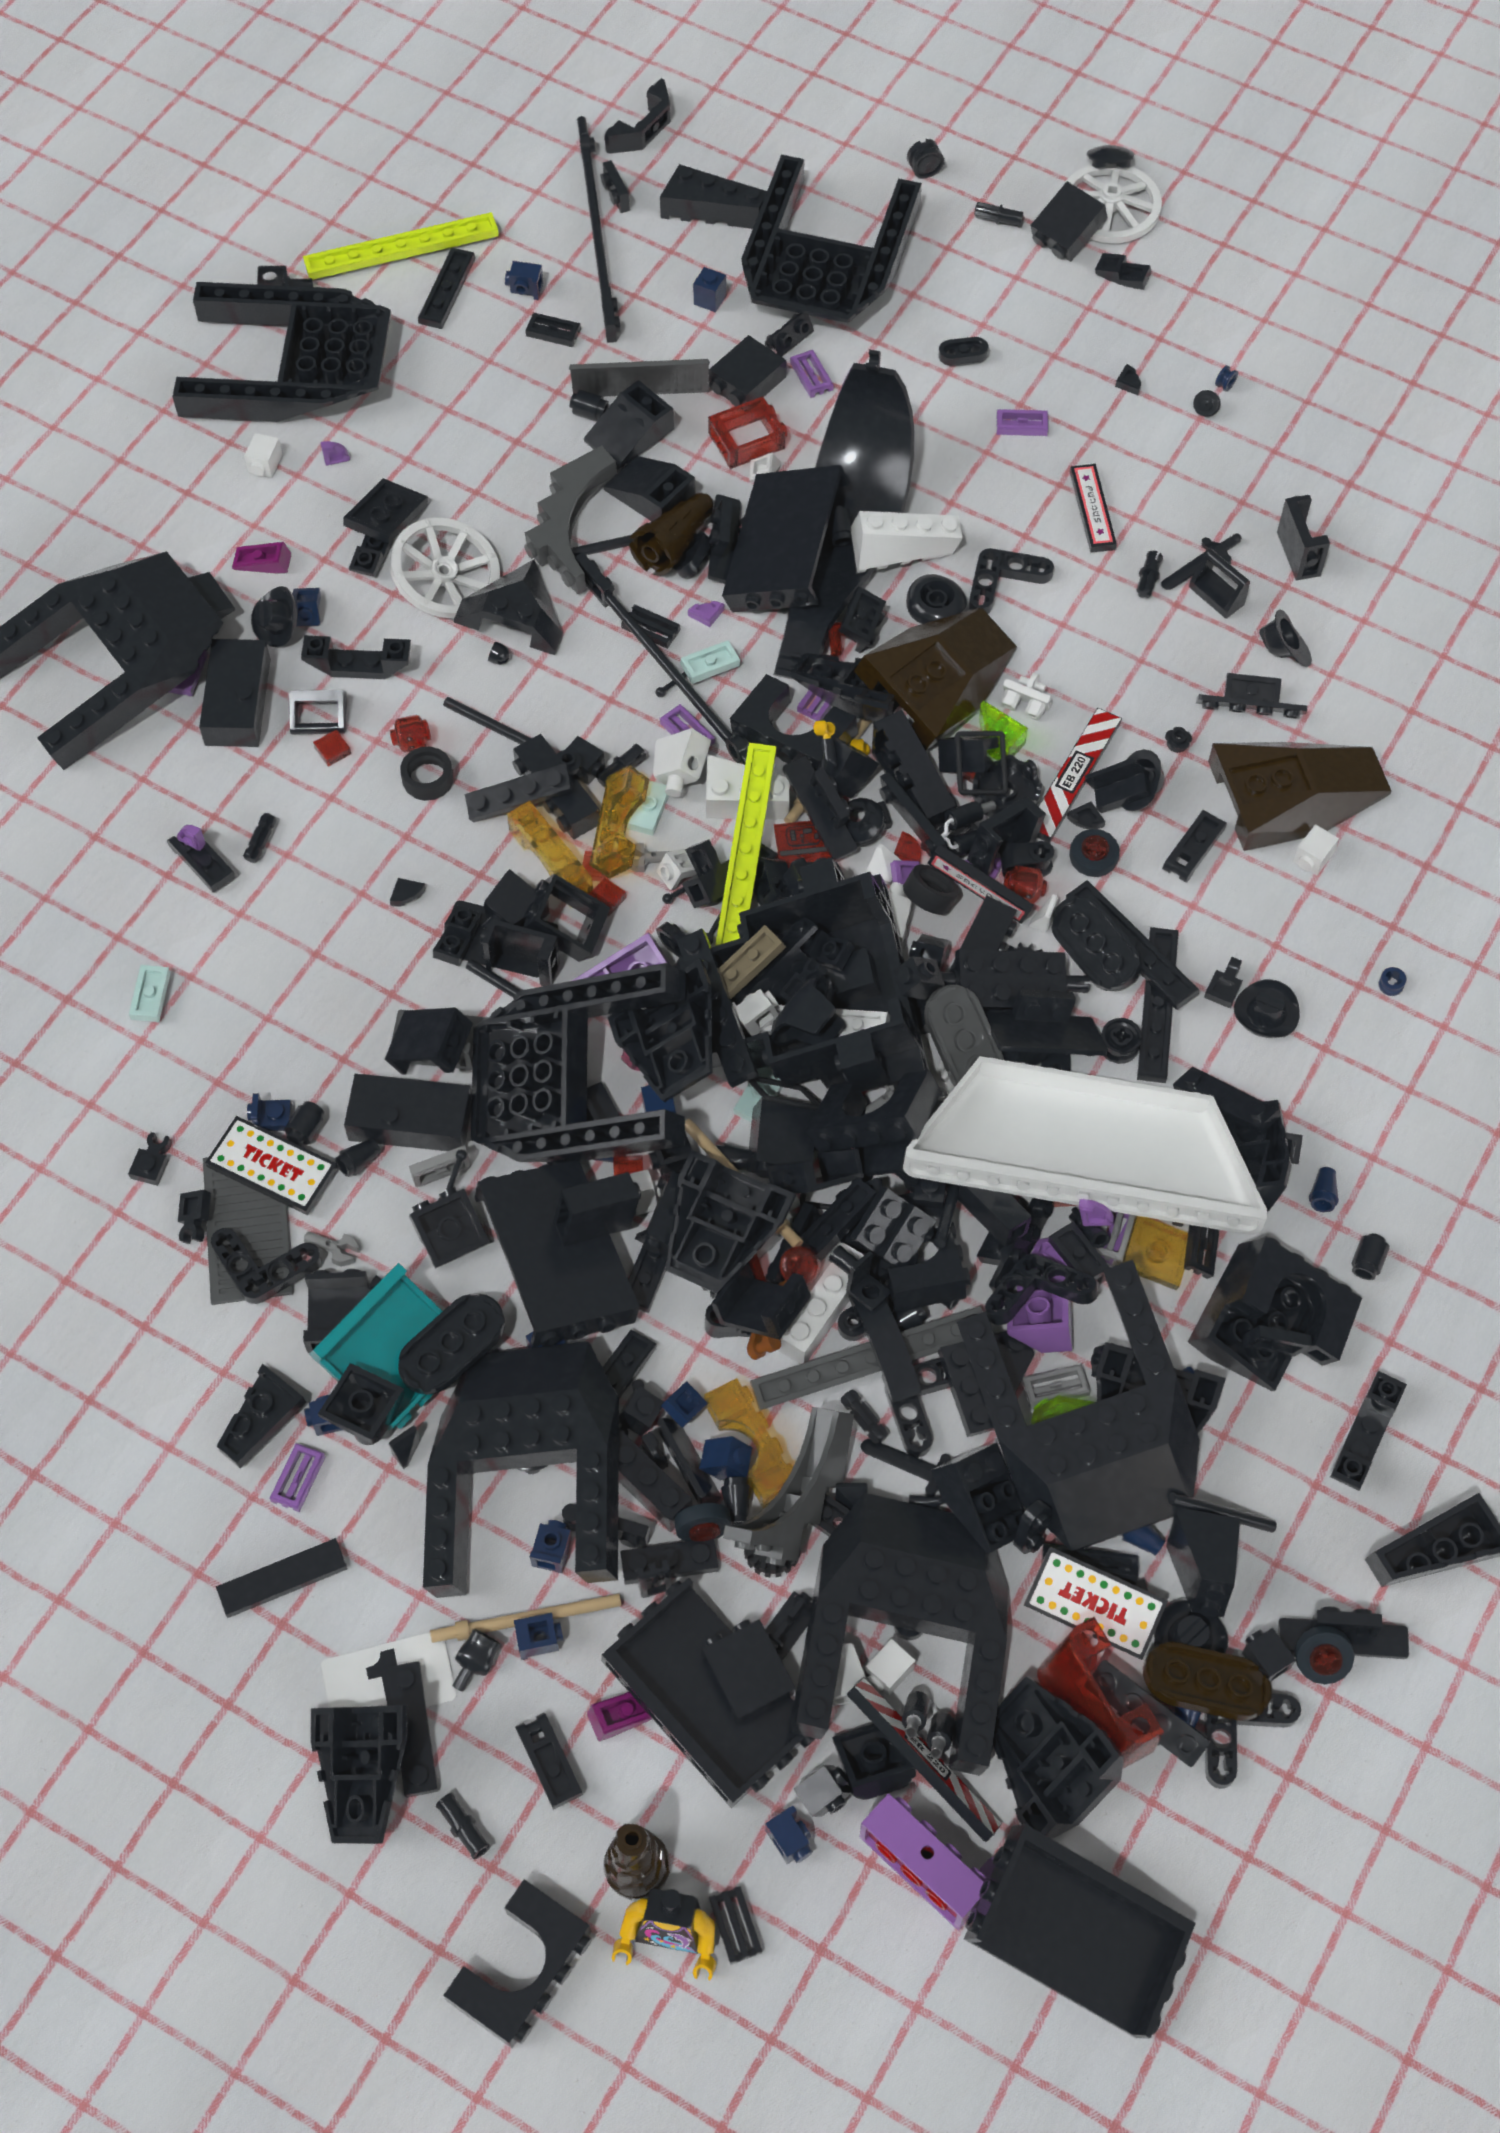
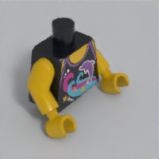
[612,1888,717,1981]

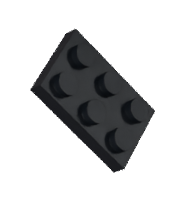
[343,478,428,544]

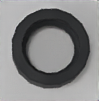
[400,746,454,801]
[903,864,959,915]

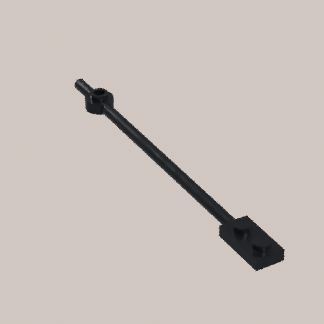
[577,116,621,343]
[575,552,749,765]

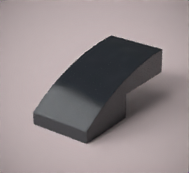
[1095,253,1151,290]

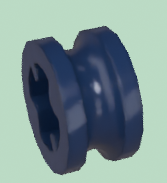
[1215,365,1238,392]
[1378,967,1407,996]

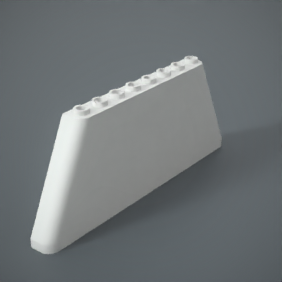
[903,1056,1267,1235]

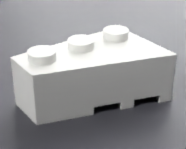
[706,754,789,819]

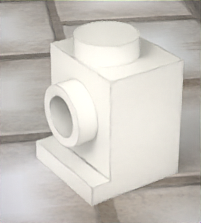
[732,989,779,1036]

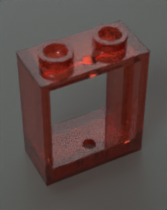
[708,396,788,469]

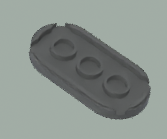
[924,985,1004,1086]

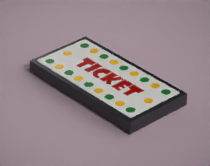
[205,1116,338,1216]
[1024,1546,1168,1660]

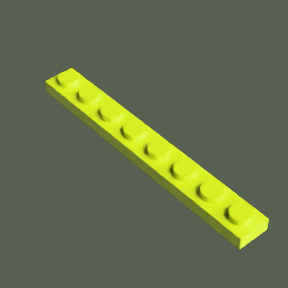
[303,212,499,280]
[715,743,776,946]

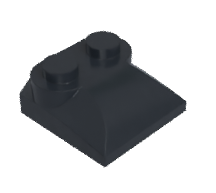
[318,1363,405,1445]
[832,1724,916,1800]

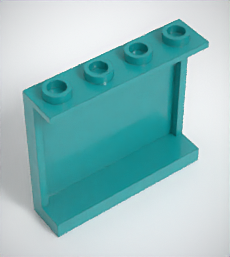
[309,1263,442,1431]

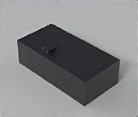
[199,639,271,747]
[344,1073,472,1151]

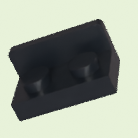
[838,586,886,653]

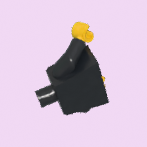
[813,720,880,798]

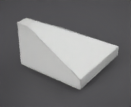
[749,452,781,482]
[866,843,902,885]
[1029,894,1058,932]

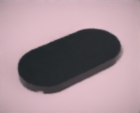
[1051,896,1142,991]
[398,1294,505,1395]

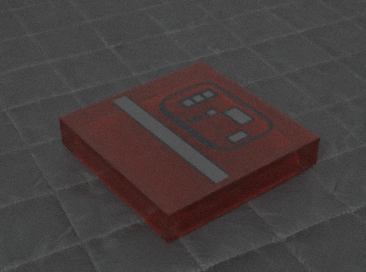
[774,821,831,868]

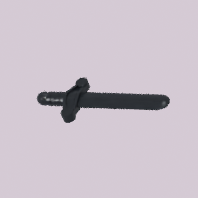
[1161,533,1242,590]
[861,1439,951,1496]

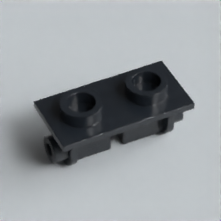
[765,313,814,357]
[765,1591,812,1660]

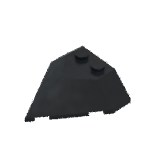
[454,559,563,655]

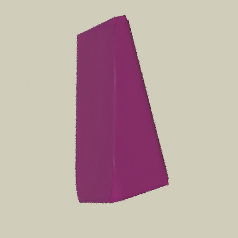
[232,542,291,574]
[587,1692,653,1742]

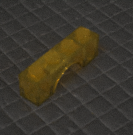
[589,765,650,879]
[507,800,594,908]
[704,1378,793,1509]

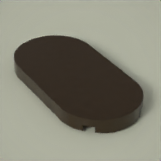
[1143,1642,1272,1721]

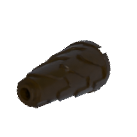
[629,493,713,576]
[603,1824,670,1900]

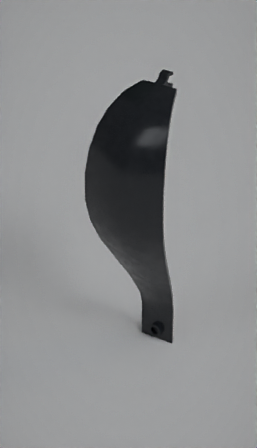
[773,350,915,679]

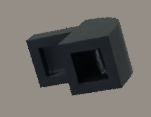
[682,839,729,908]

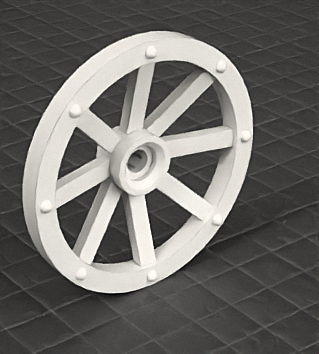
[1064,164,1162,244]
[390,518,500,618]

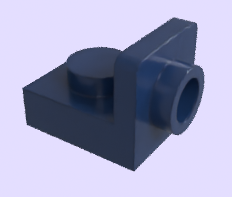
[292,587,321,627]
[247,1093,292,1131]
[661,1381,708,1428]

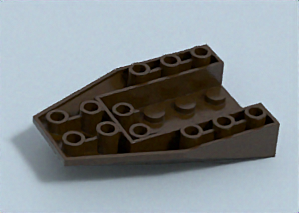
[854,607,1017,751]
[1208,742,1392,851]

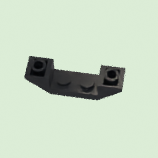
[604,78,671,154]
[301,635,411,679]
[1330,1371,1407,1491]

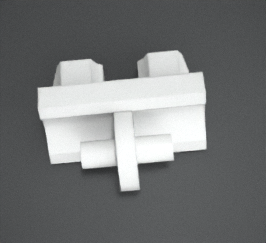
[1002,672,1052,721]

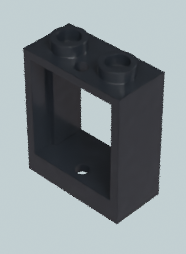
[523,874,611,962]

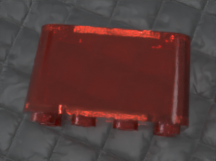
[1037,1616,1164,1769]

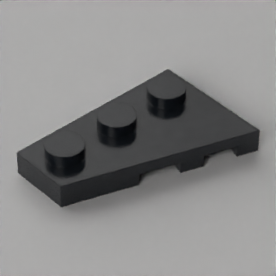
[217,1364,306,1469]

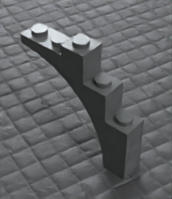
[524,446,617,594]
[723,1407,854,1566]

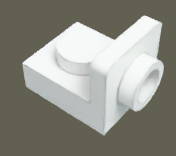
[657,847,697,890]

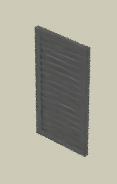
[569,359,710,397]
[203,1157,293,1305]

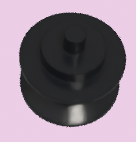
[1193,390,1221,417]

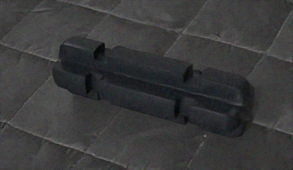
[243,813,277,863]
[840,1390,888,1445]

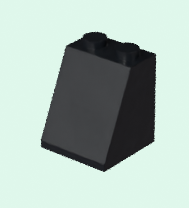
[1166,1507,1240,1618]

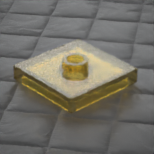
[1122,1216,1188,1290]

